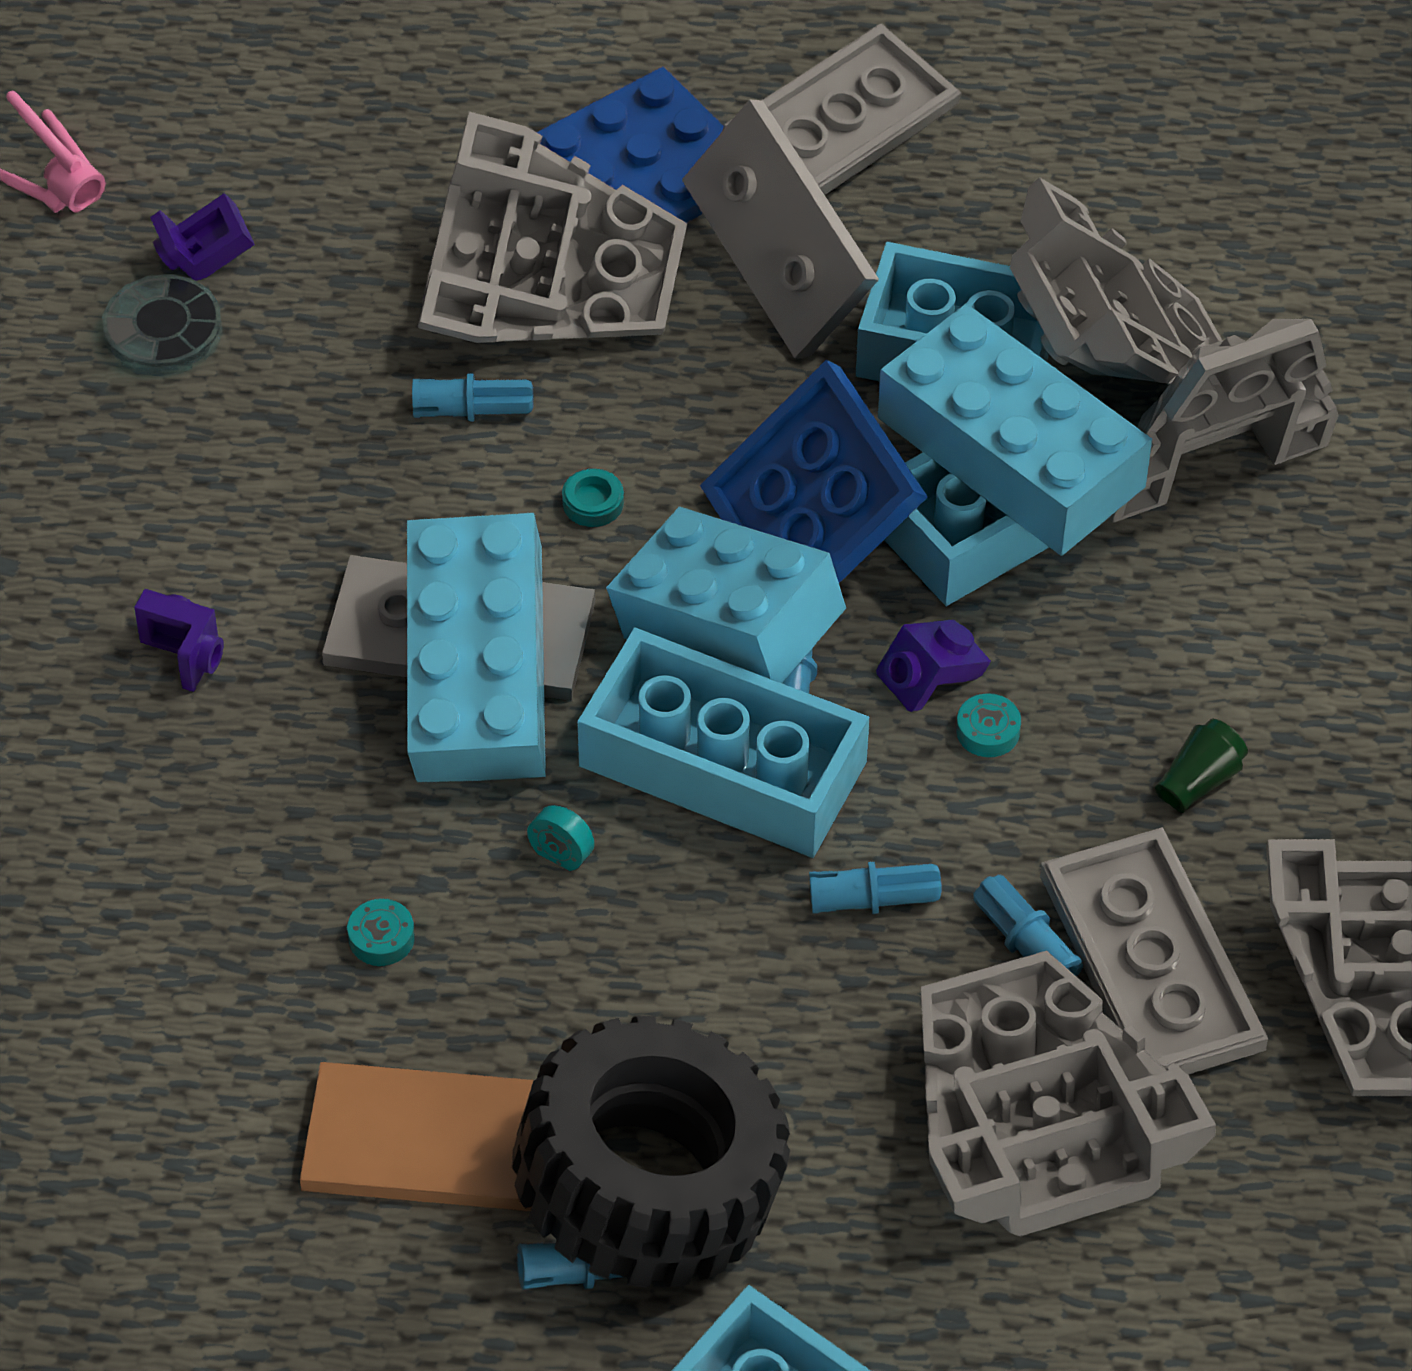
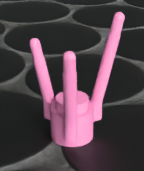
[0,91,106,213]

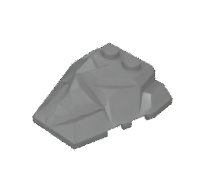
[418,112,687,343]
[1010,177,1222,384]
[1109,319,1338,523]
[1266,839,1412,1096]
[921,951,1216,1236]

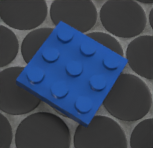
[536,67,724,223]
[700,360,928,583]

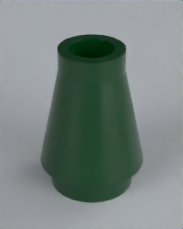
[1155,718,1248,813]

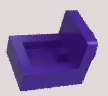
[150,193,255,281]
[134,589,224,692]
[876,619,991,712]

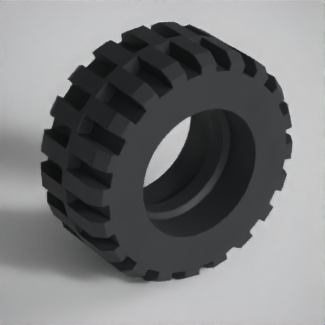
[512,1016,790,1288]

